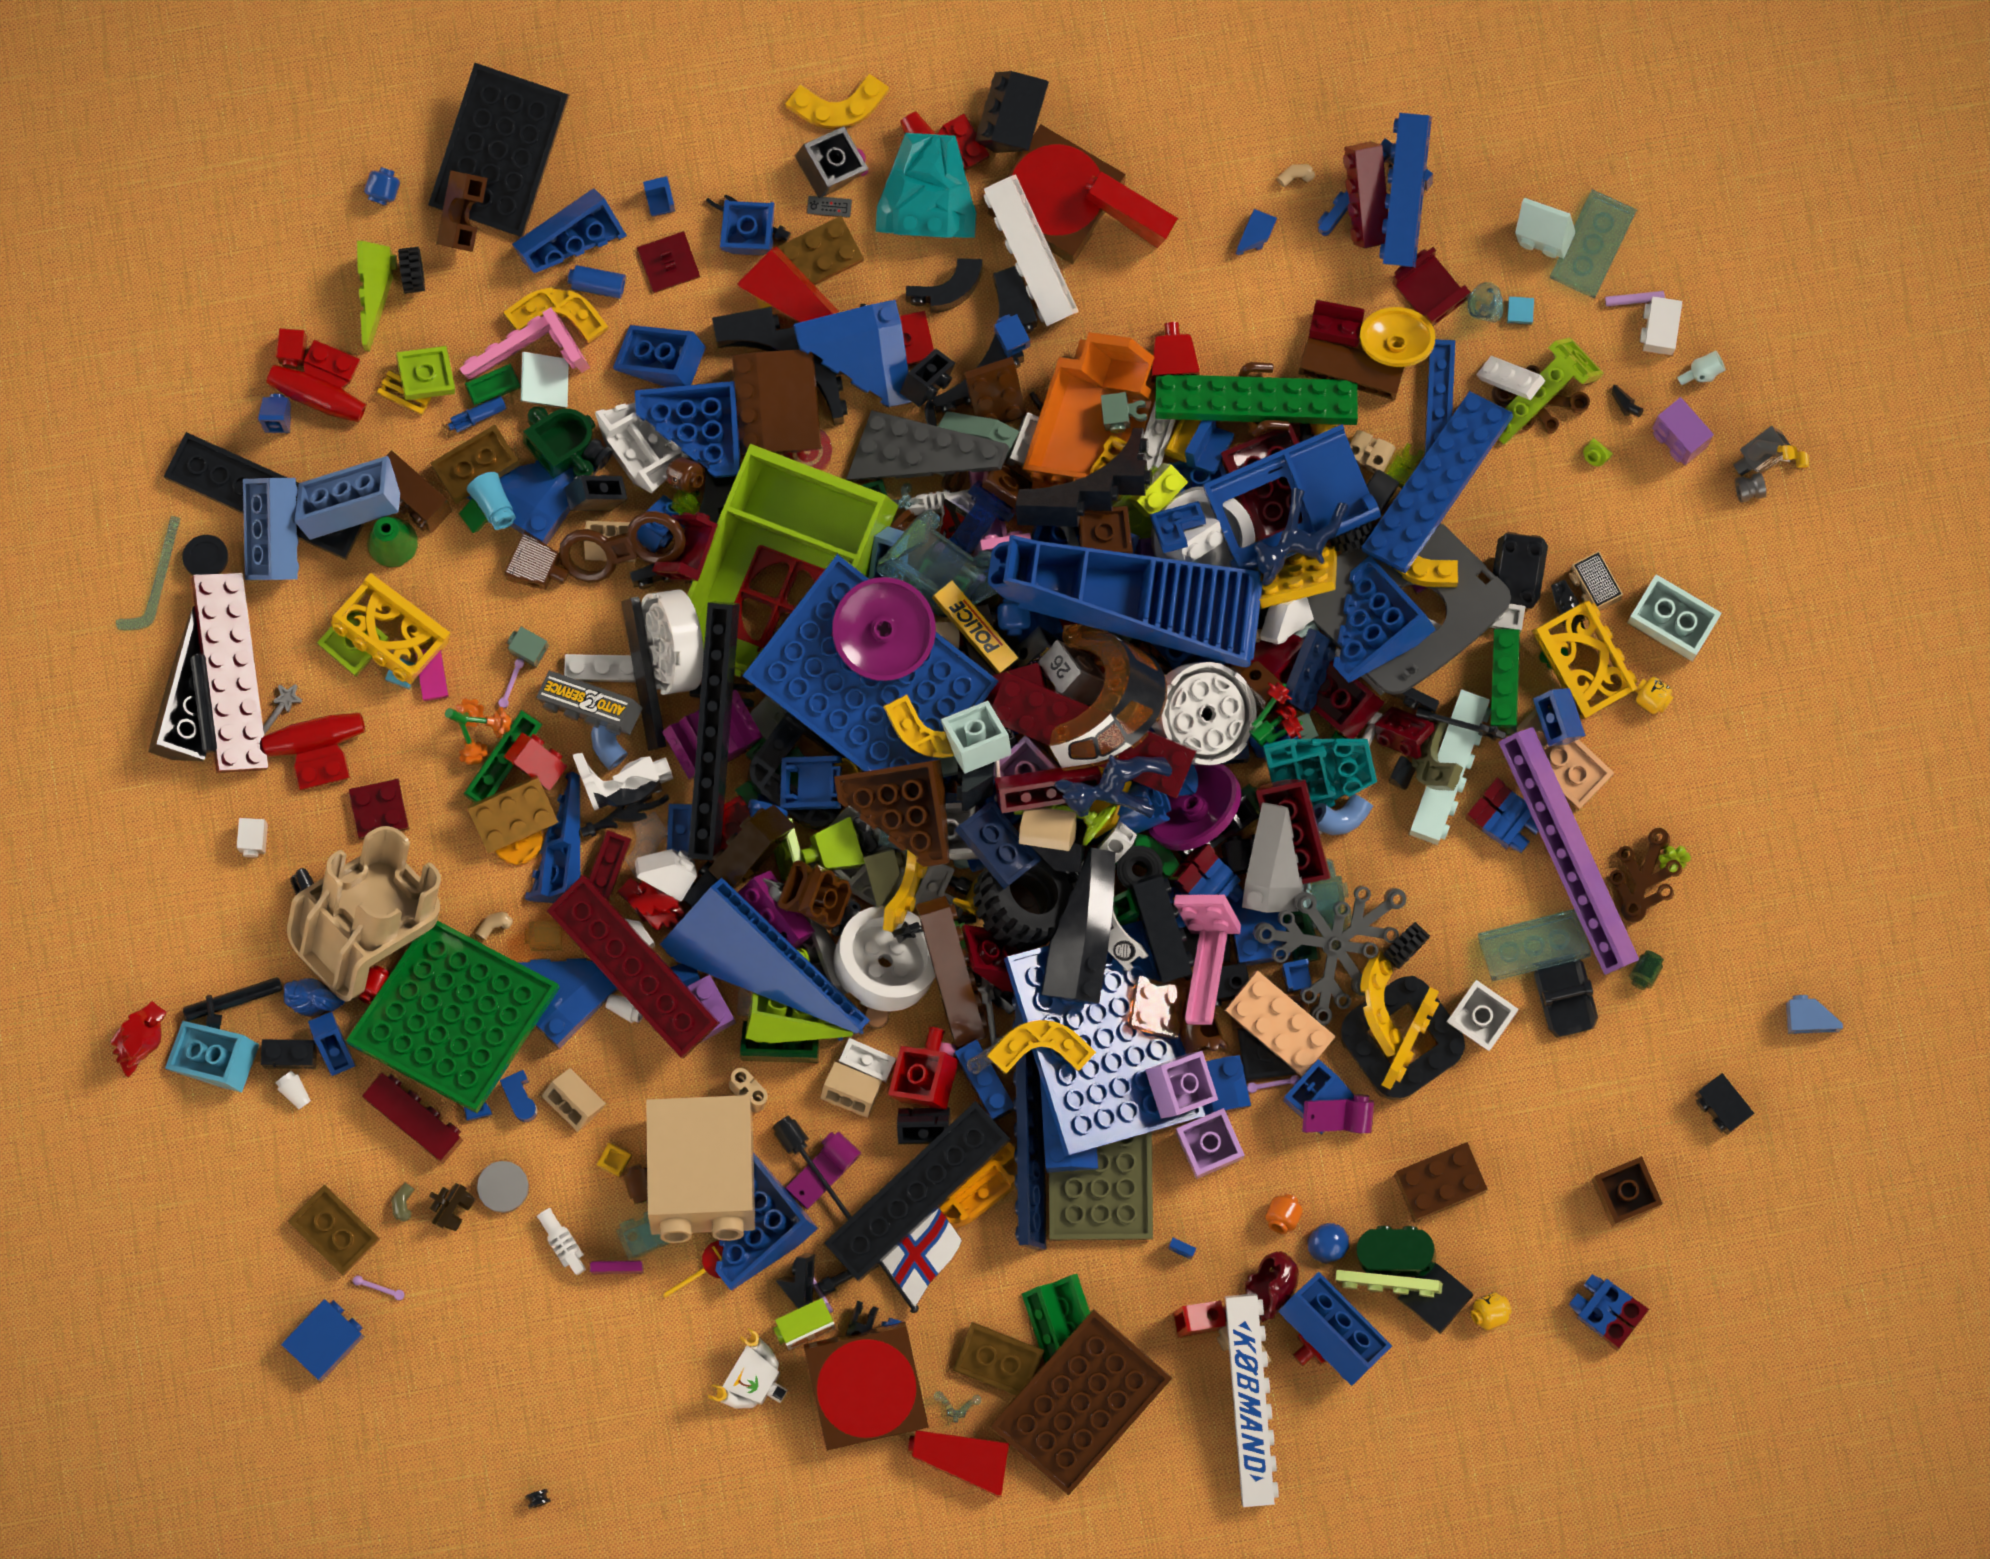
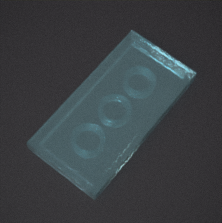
[1550,189,1637,299]
[1478,909,1591,981]

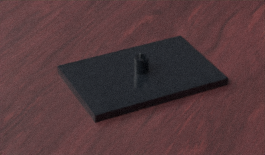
[428,63,570,237]

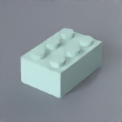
[1627,574,1722,662]

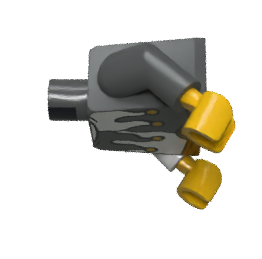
[1733,426,1809,476]

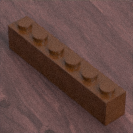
[916,896,988,1047]

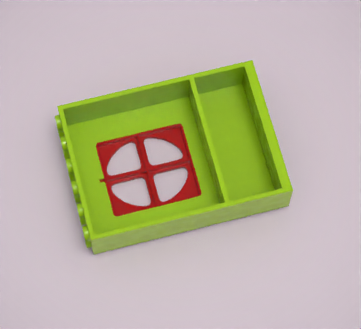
[687,444,899,677]

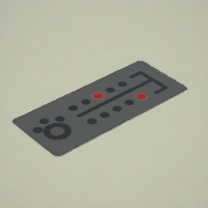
[807,196,852,217]

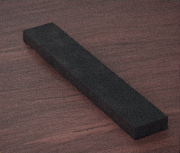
[621,597,666,751]

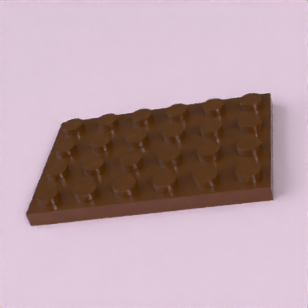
[990,1309,1172,1496]

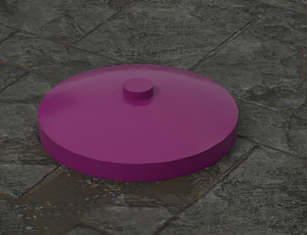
[832,577,936,681]
[1148,763,1241,851]

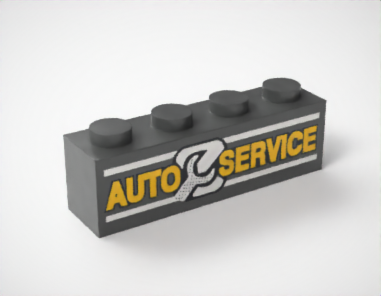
[536,670,642,735]

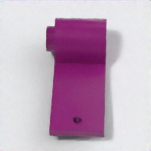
[1302,1094,1374,1133]
[785,1132,862,1210]

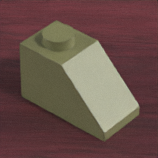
[864,847,904,907]

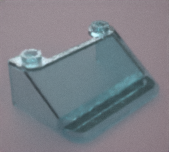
[877,509,997,617]

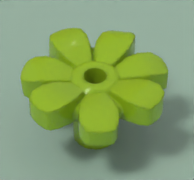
[1658,846,1691,872]

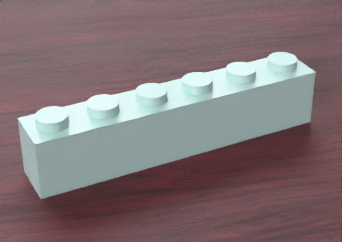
[1409,689,1491,845]

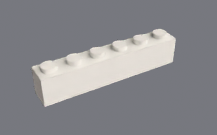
[984,174,1079,326]

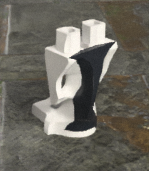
[572,753,673,811]

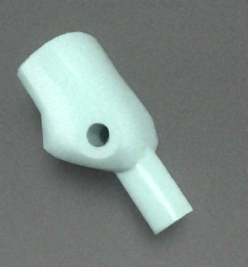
[1677,350,1726,385]

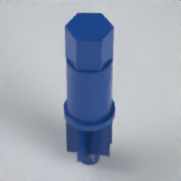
[448,396,507,433]

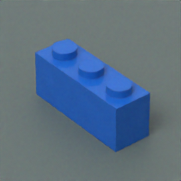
[954,1040,1015,1121]

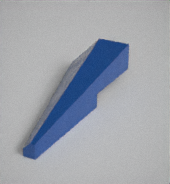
[525,772,580,903]

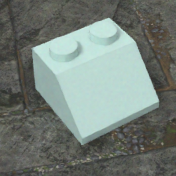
[1515,198,1576,259]
[941,701,1012,774]

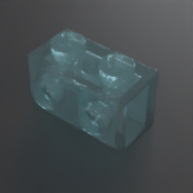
[616,1211,670,1261]

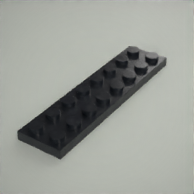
[164,432,364,560]
[824,1101,1011,1282]

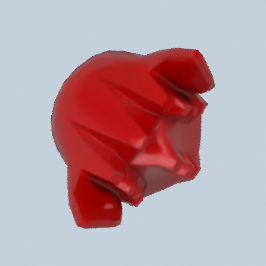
[617,878,686,931]
[111,1001,167,1078]

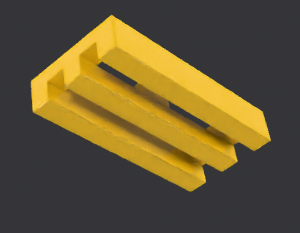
[377,370,432,416]

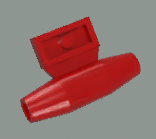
[900,111,990,170]
[266,339,367,423]
[261,713,366,790]

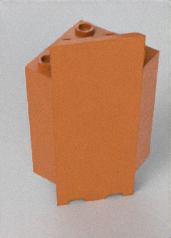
[1022,332,1156,496]

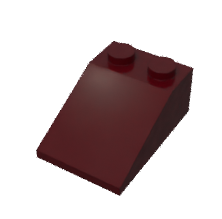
[1313,659,1385,739]
[961,924,1032,992]

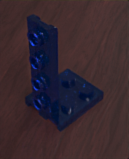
[919,480,1016,594]

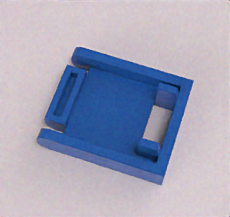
[780,756,843,810]

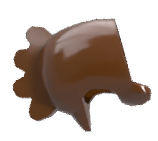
[1174,993,1228,1054]

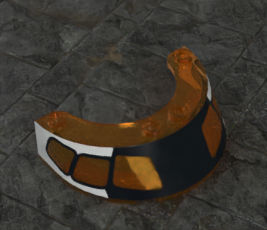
[1050,624,1167,771]

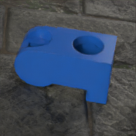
[500,1070,537,1122]

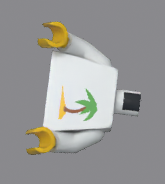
[708,1328,788,1409]

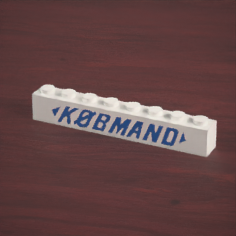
[1225,1294,1279,1507]

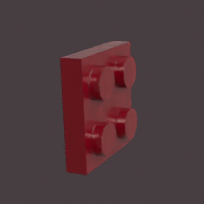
[349,778,409,840]

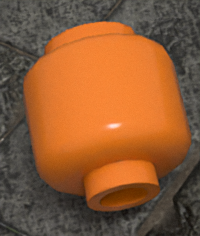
[1265,1194,1303,1234]

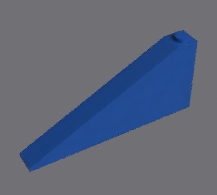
[660,878,870,1033]

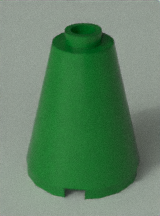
[367,517,418,568]

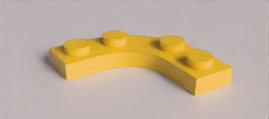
[785,73,890,129]
[504,288,609,343]
[1380,515,1458,587]
[883,695,954,758]
[883,850,927,932]
[1361,951,1403,1057]
[1382,987,1439,1090]
[986,1020,1096,1074]

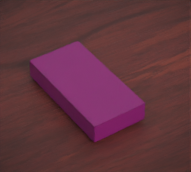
[590,1261,644,1274]

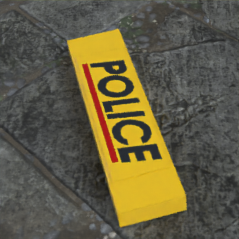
[932,581,1018,674]

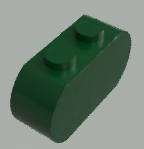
[1357,1226,1436,1277]

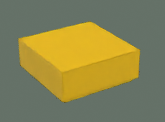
[597,1143,632,1178]

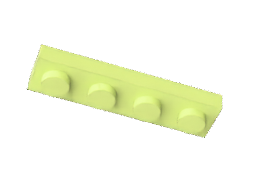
[1335,1270,1443,1298]

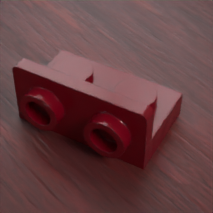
[1308,300,1365,347]
[1374,707,1435,759]

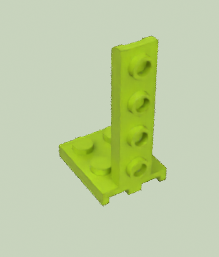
[1498,337,1604,445]

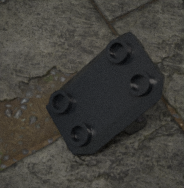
[1493,532,1548,609]
[1534,955,1598,1038]

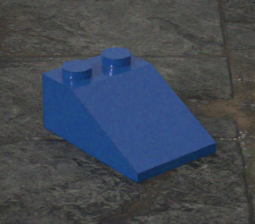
[613,325,706,387]
[1226,889,1290,966]

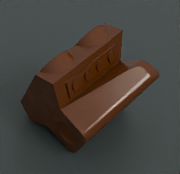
[778,861,852,930]

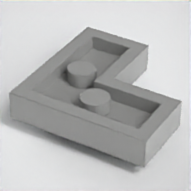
[915,864,963,918]

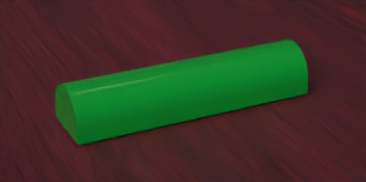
[464,710,542,803]

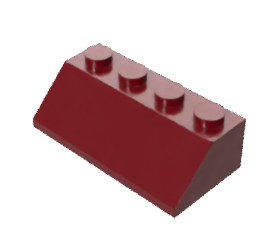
[1256,779,1331,884]

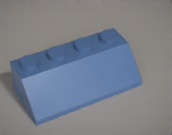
[295,456,400,539]
[243,478,299,580]

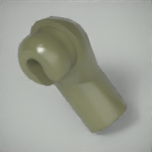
[391,1182,415,1222]

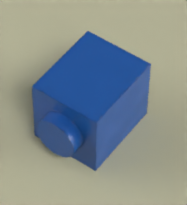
[994,314,1030,358]

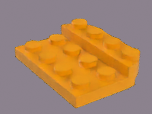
[939,1142,1018,1229]

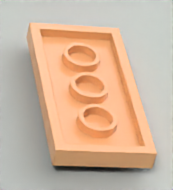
[1508,708,1614,811]
[1224,971,1336,1076]

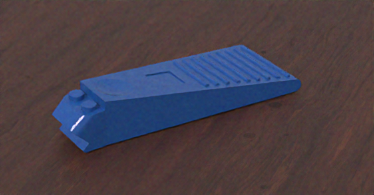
[988,535,1263,667]

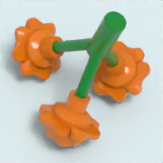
[445,698,511,765]

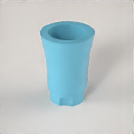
[467,472,516,530]

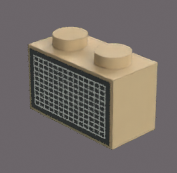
[1569,551,1623,611]

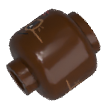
[666,457,704,493]

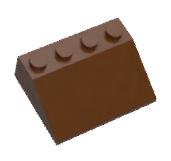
[732,350,822,456]

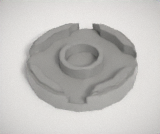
[477,1161,529,1213]

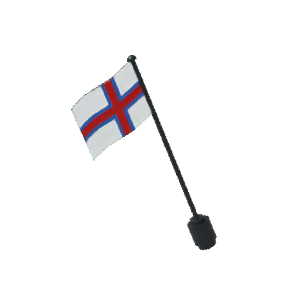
[772,1115,962,1313]

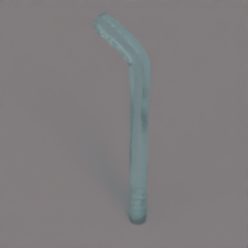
[116,516,180,631]

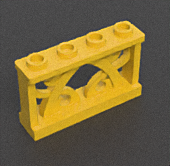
[331,573,450,685]
[1531,600,1637,719]

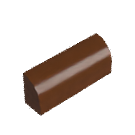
[1298,338,1404,400]

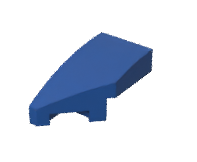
[1236,209,1277,255]

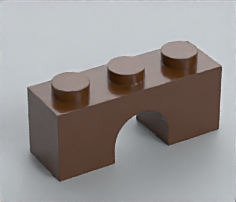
[436,171,488,252]

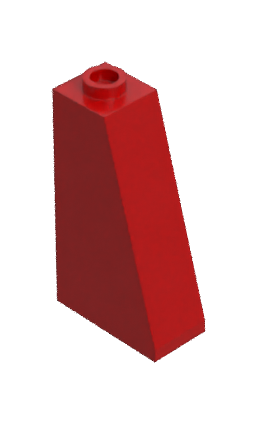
[1085,171,1178,248]
[737,246,839,322]
[908,1430,1009,1497]

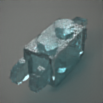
[1310,859,1352,949]

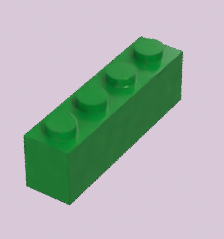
[1491,629,1520,735]

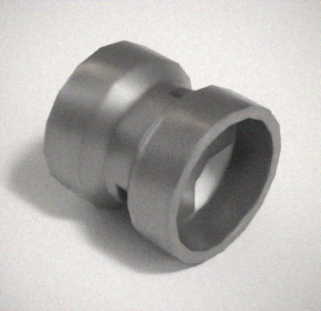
[1735,473,1766,503]

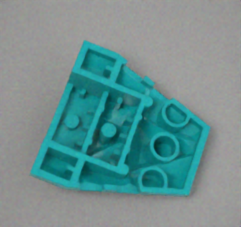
[876,133,977,238]
[1263,739,1377,808]

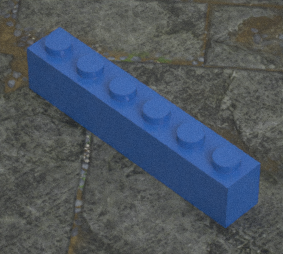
[1379,113,1432,268]

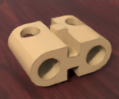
[1350,430,1396,473]
[729,1068,768,1113]

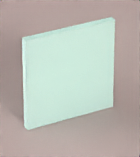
[521,352,569,408]

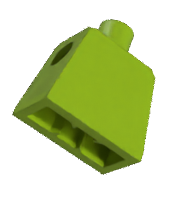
[801,817,865,871]

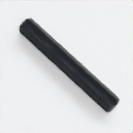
[191,654,217,753]
[183,977,283,1021]

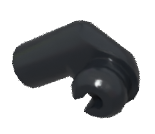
[831,901,861,936]

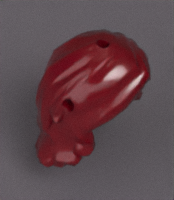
[1245,1251,1299,1322]

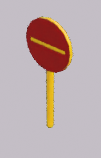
[663,1240,723,1298]

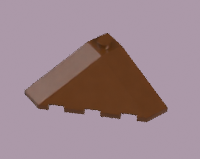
[834,759,950,867]

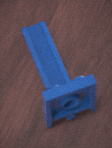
[1317,138,1433,236]

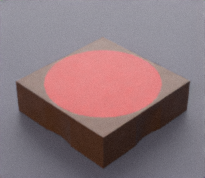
[988,124,1126,264]
[804,1322,929,1451]

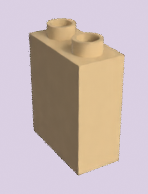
[646,1095,755,1243]

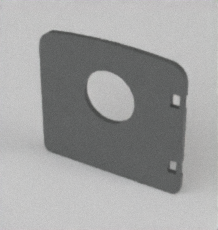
[1307,523,1511,695]

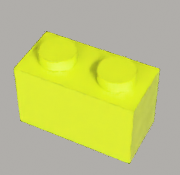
[1129,463,1188,518]

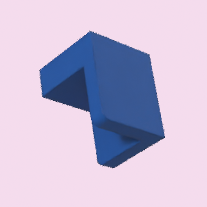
[643,176,675,217]
[1281,959,1312,993]

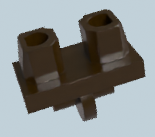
[429,1183,475,1231]

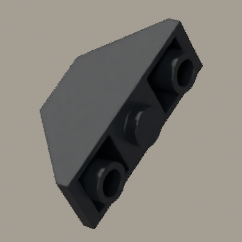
[957,762,994,811]

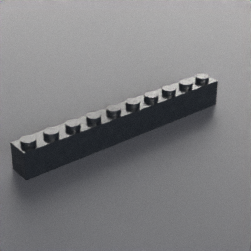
[688,601,740,861]

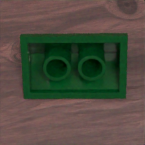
[740,1021,820,1063]

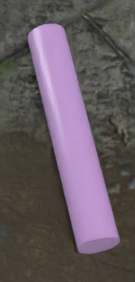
[1605,291,1665,307]

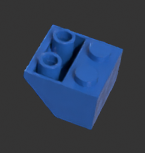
[1283,1059,1354,1135]

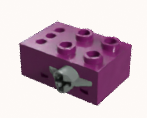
[737,871,815,948]

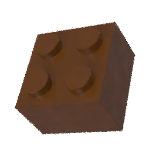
[1591,1156,1663,1227]

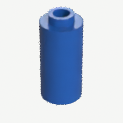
[568,265,626,299]

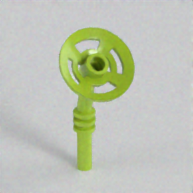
[1014,804,1117,846]

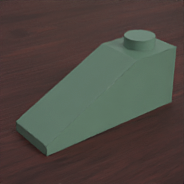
[938,411,1020,464]

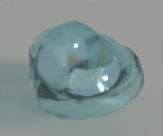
[1468,282,1504,323]

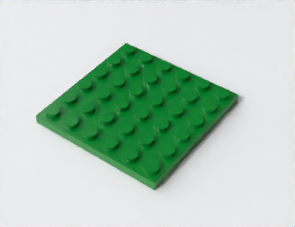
[346,920,560,1113]

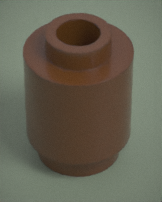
[623,1164,648,1204]

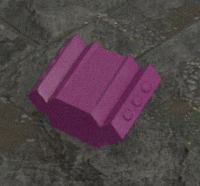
[662,690,763,779]

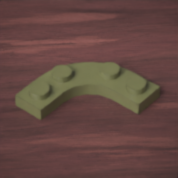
[1412,719,1463,791]

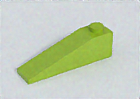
[357,241,397,351]
[746,992,853,1043]

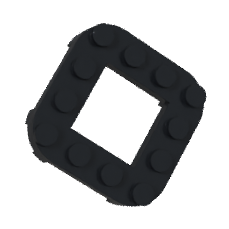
[747,712,864,830]
[1340,976,1465,1100]

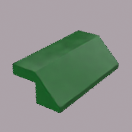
[1022,1274,1090,1363]

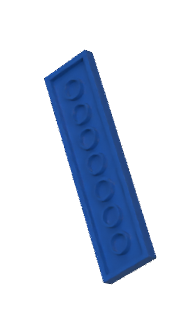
[1362,391,1513,574]

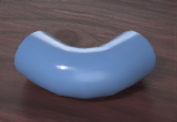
[591,725,628,771]
[1313,794,1373,836]

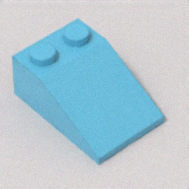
[165,1021,259,1093]

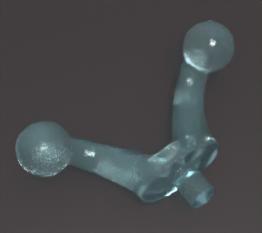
[893,483,912,509]
[934,1391,982,1423]

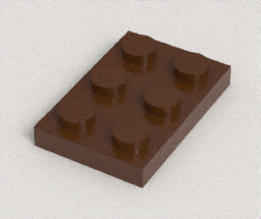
[964,357,1026,423]

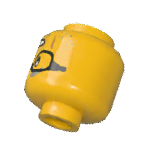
[1635,677,1674,714]
[1471,1293,1512,1330]

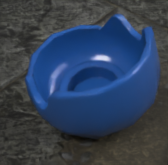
[1307,1223,1349,1264]

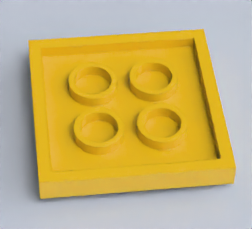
[1259,546,1337,608]

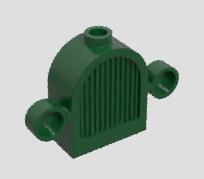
[523,406,595,479]

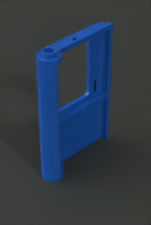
[1203,424,1381,571]

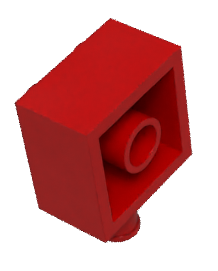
[888,1027,959,1110]

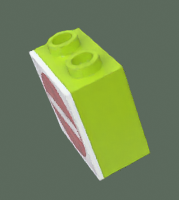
[773,1298,836,1350]

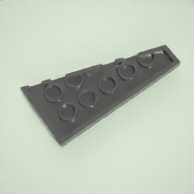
[846,410,1009,482]

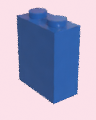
[281,1299,365,1382]

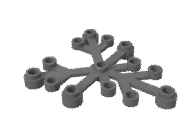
[1253,886,1406,1026]

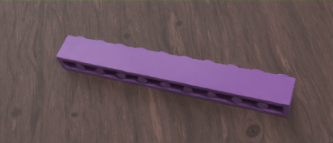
[1499,727,1639,975]

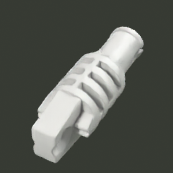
[904,489,974,516]
[536,1208,586,1275]

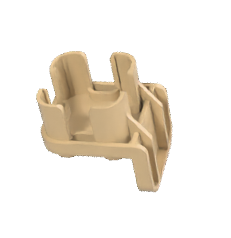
[287,826,441,1001]

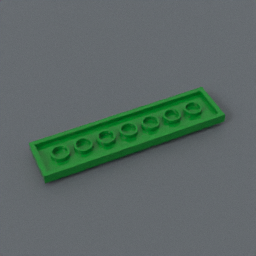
[1155,375,1358,425]

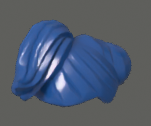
[284,978,345,1016]

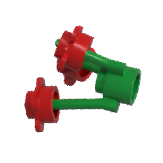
[1249,682,1304,747]

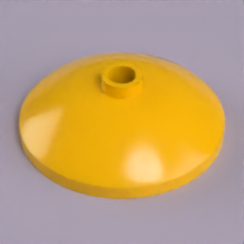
[1360,307,1435,367]

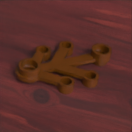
[1492,365,1590,433]
[1610,828,1682,923]

